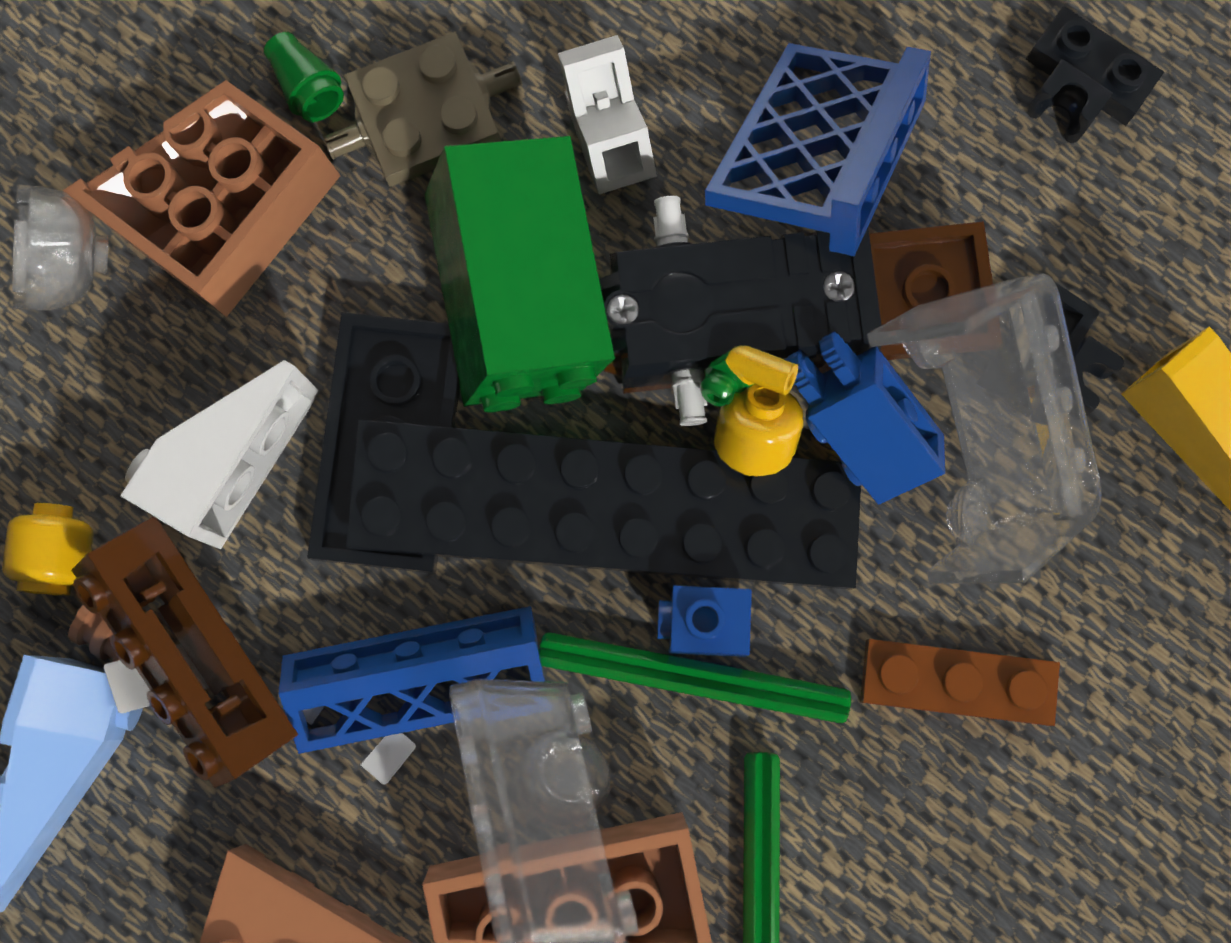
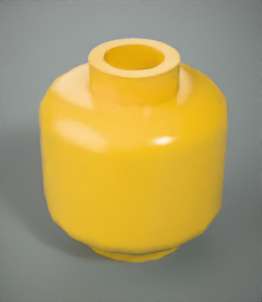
[714,384,803,476]
[2,503,94,596]

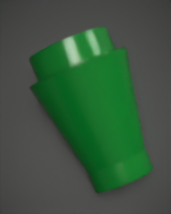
[264,32,344,122]

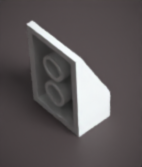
[120,360,320,549]

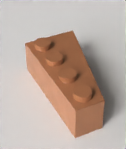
[200,844,413,943]

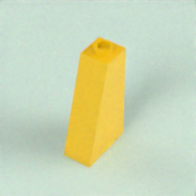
[1121,327,1231,511]

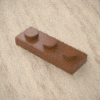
[860,639,1060,726]

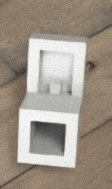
[558,35,657,194]

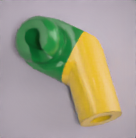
[700,346,798,406]

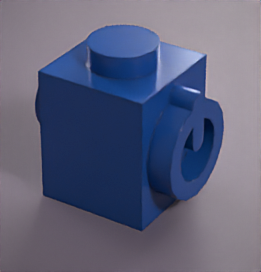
[657,586,752,657]

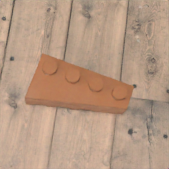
[422,812,712,943]

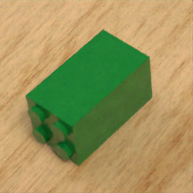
[424,136,615,413]

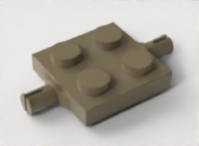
[323,31,523,187]

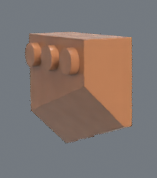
[63,80,341,317]

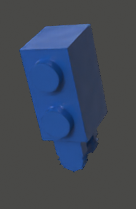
[784,331,945,505]

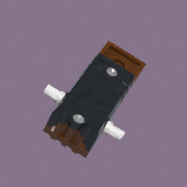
[599,196,1002,426]

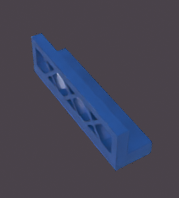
[278,606,550,754]

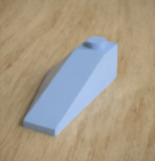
[0,655,143,912]

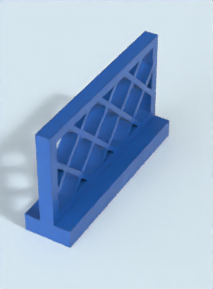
[705,43,931,256]

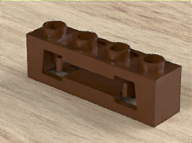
[71,516,298,788]

